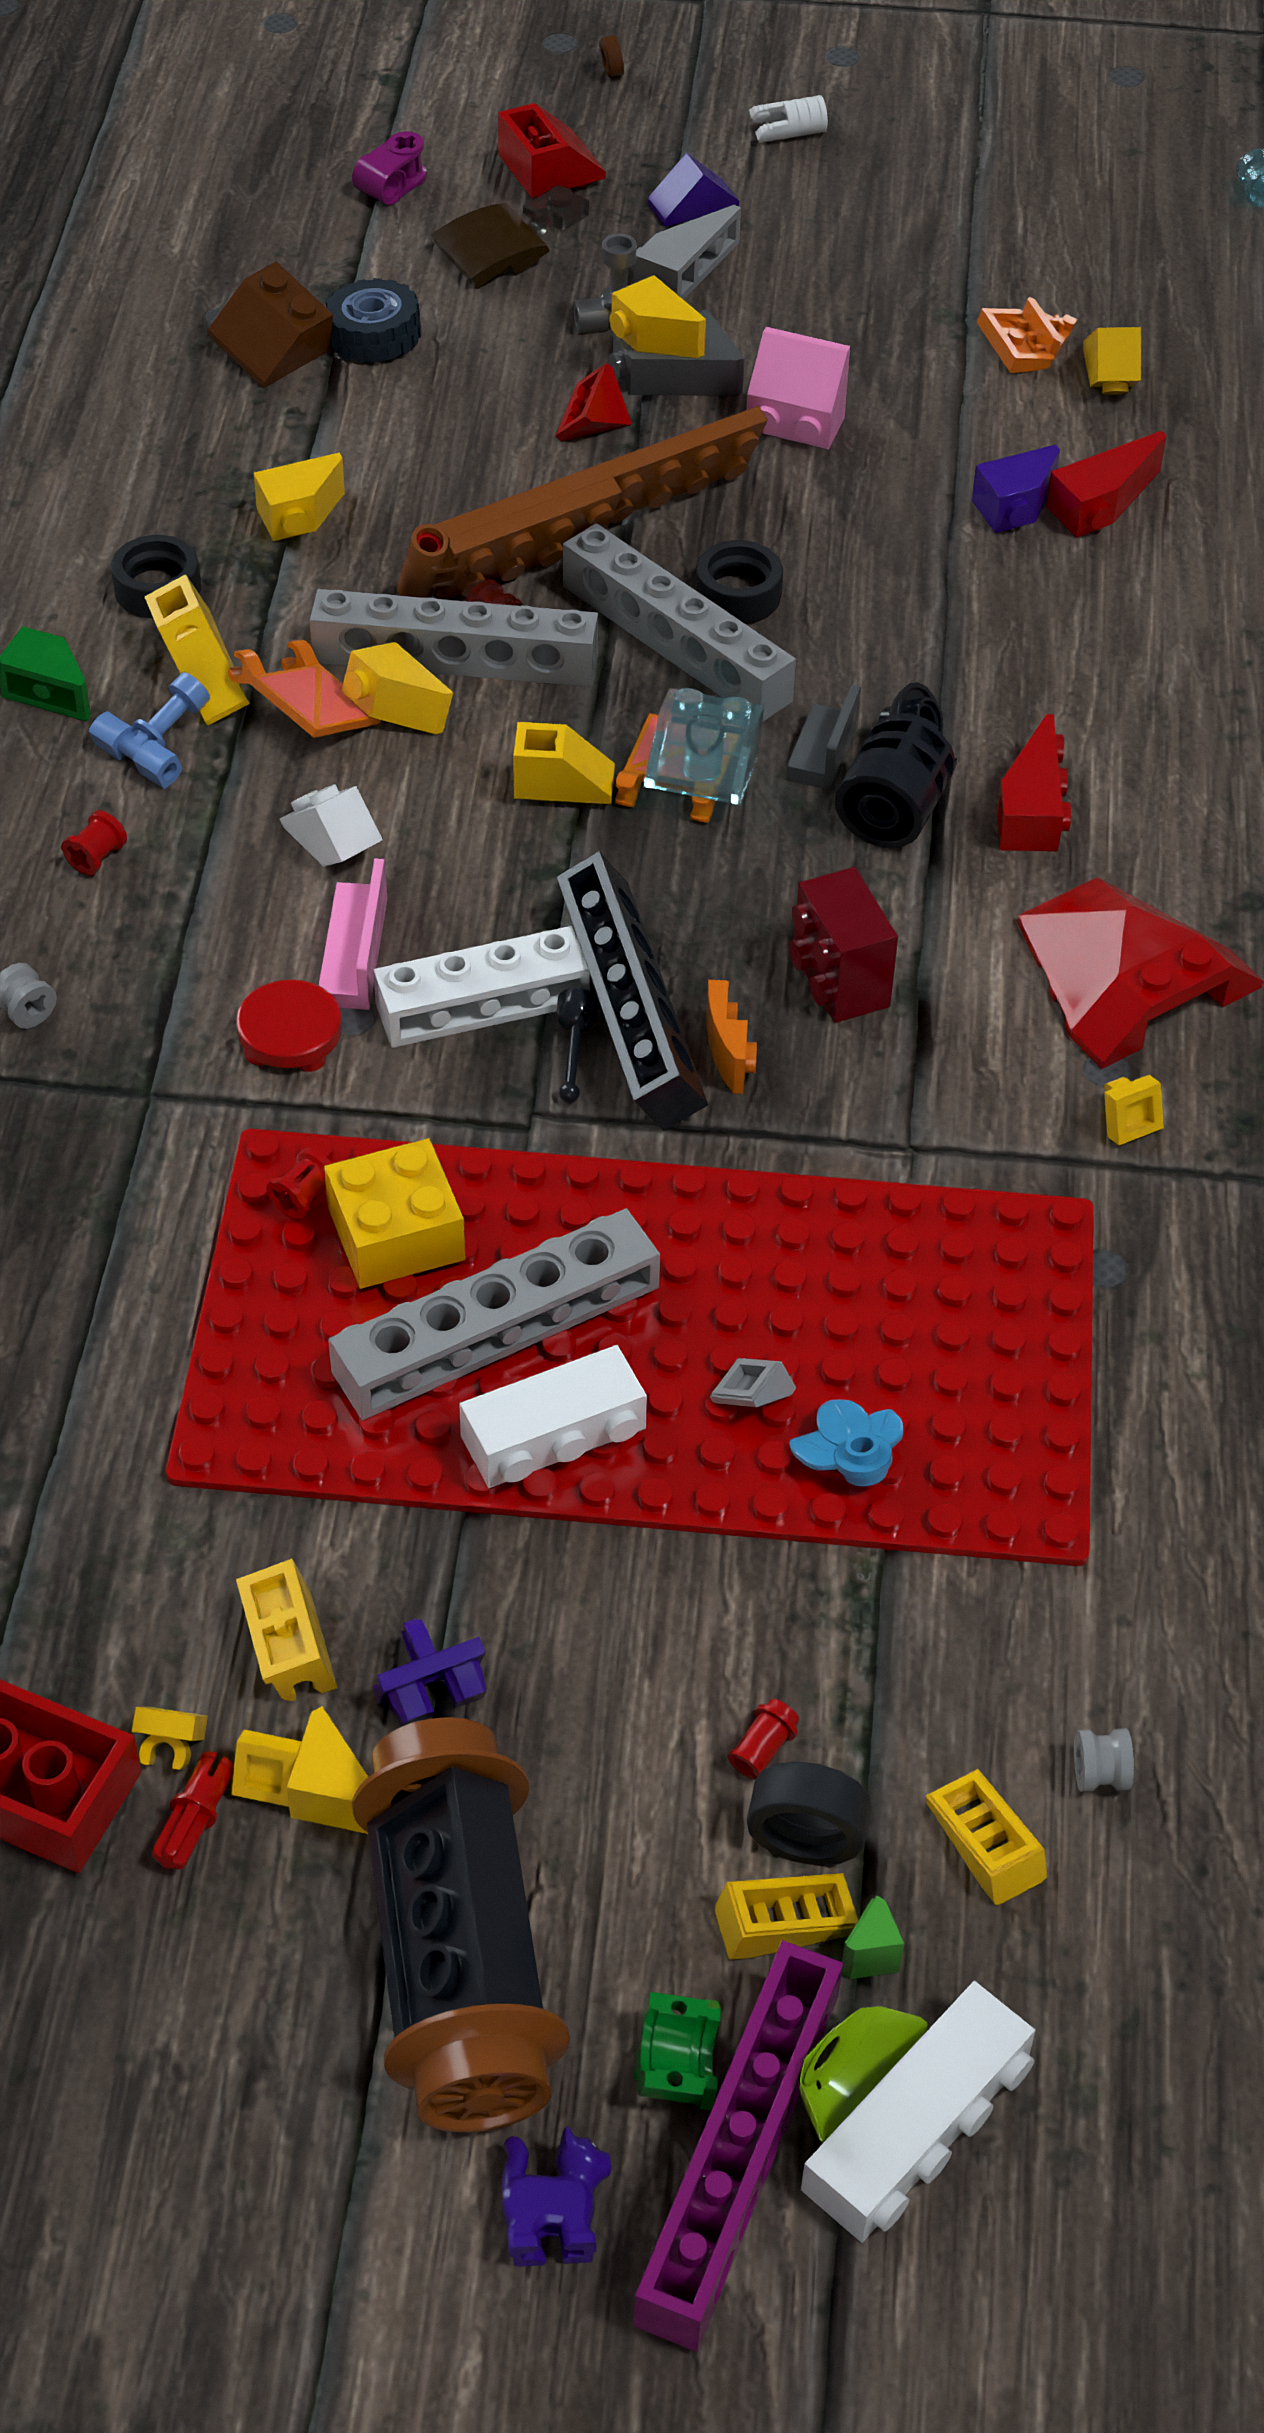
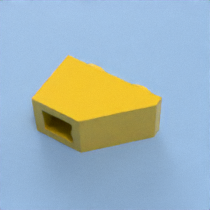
[513,722,615,804]

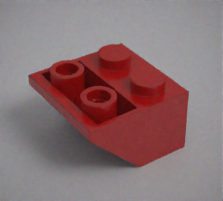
[498,103,606,198]

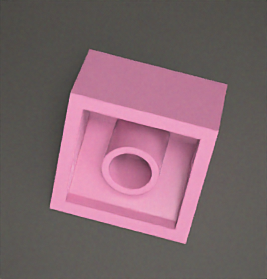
[747,327,850,449]

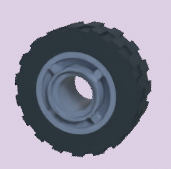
[326,278,422,363]

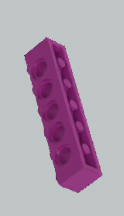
[634,1940,843,2352]

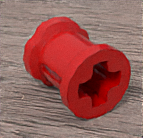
[61,810,127,876]
[266,1147,332,1219]

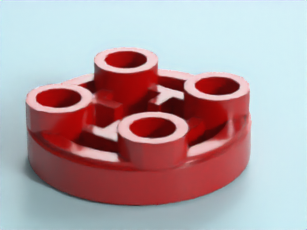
[236,979,342,1072]

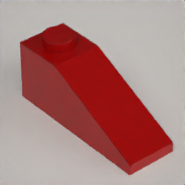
[1046,430,1167,538]

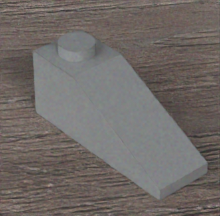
[631,205,741,300]

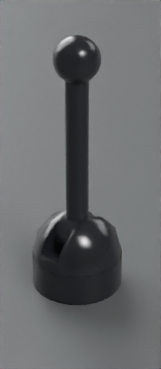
[556,988,599,1103]

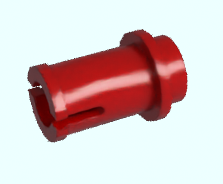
[728,1699,800,1780]

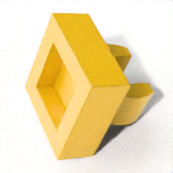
[1104,1075,1164,1145]
[131,1707,208,1770]
[232,1729,302,1807]

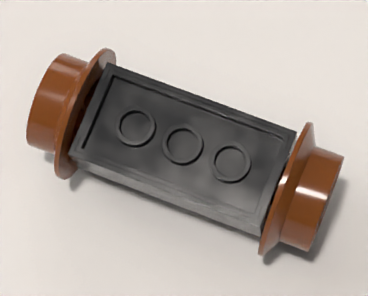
[352,1717,570,2132]

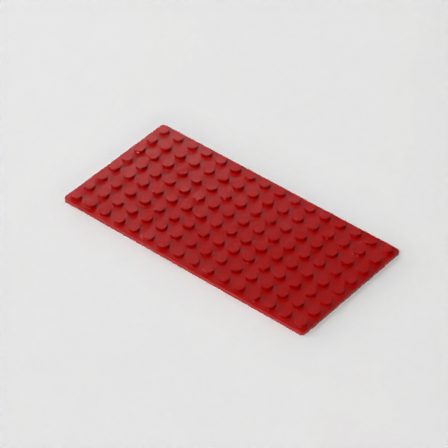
[166,1129,1094,1566]

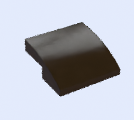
[431,203,550,289]

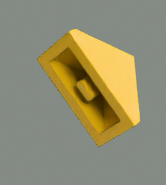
[287,1706,368,1834]

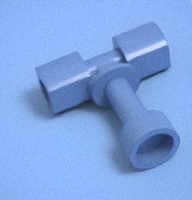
[88,672,210,789]

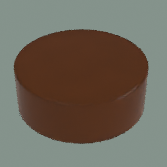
[599,34,624,78]

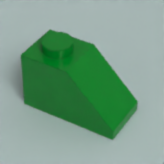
[0,626,91,722]

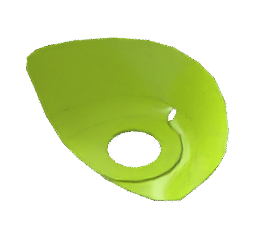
[800,2006,927,2143]

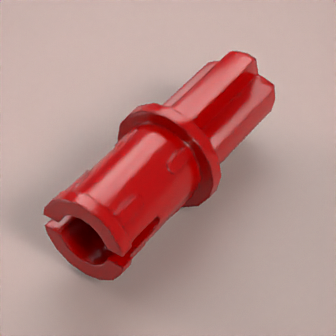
[152,1751,234,1870]

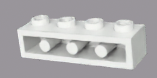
[373,926,590,1048]

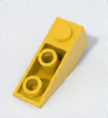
[145,574,250,726]

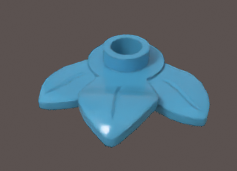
[789,1399,904,1486]

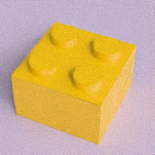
[324,1138,465,1289]

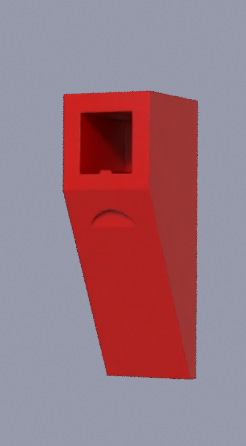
[996,714,1071,852]

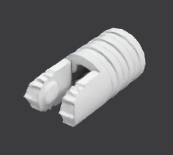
[749,95,828,143]

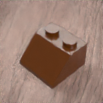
[207,261,334,388]

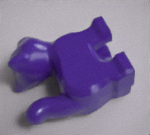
[501,2126,612,2267]

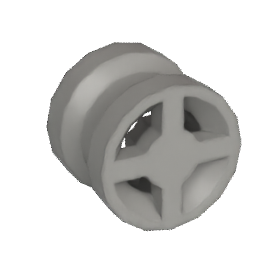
[0,963,57,1029]
[1074,1728,1134,1792]

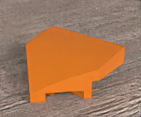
[977,297,1078,373]

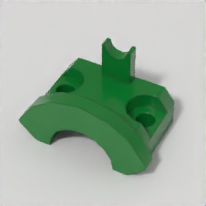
[633,1992,721,2111]

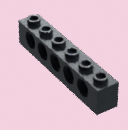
[557,851,708,1131]

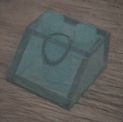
[644,688,764,805]

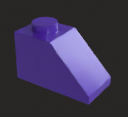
[972,444,1060,533]

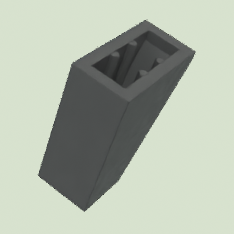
[609,309,745,396]

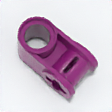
[352,131,427,205]

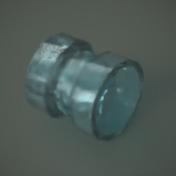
[1236,149,1264,207]

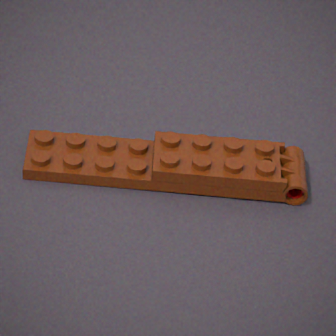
[397,406,768,600]

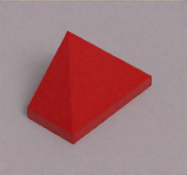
[556,363,632,442]

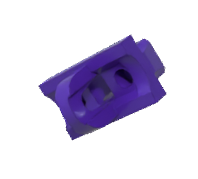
[372,1618,486,1727]

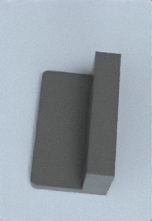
[786,685,861,791]

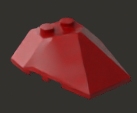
[1017,877,1263,1069]

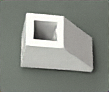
[280,784,383,867]

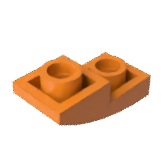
[707,979,757,1094]

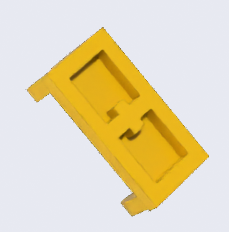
[236,1559,338,1701]

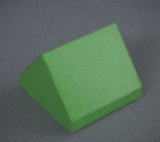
[842,1896,904,1979]

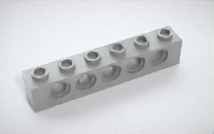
[563,523,796,724]
[310,589,598,687]
[328,1208,660,1421]

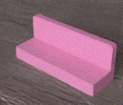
[319,858,387,1010]

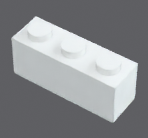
[459,1345,647,1488]

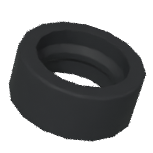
[110,534,202,618]
[695,540,784,623]
[746,1761,871,1866]

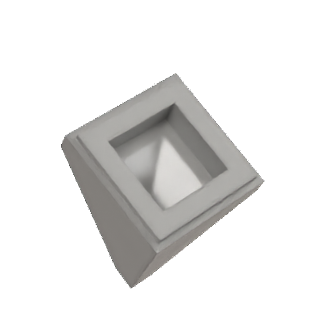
[710,1358,796,1407]

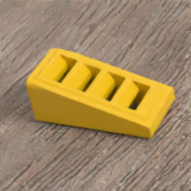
[925,1769,1047,1905]
[715,1873,858,1960]

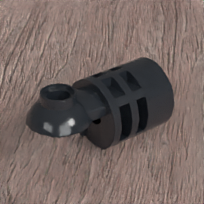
[835,682,957,848]

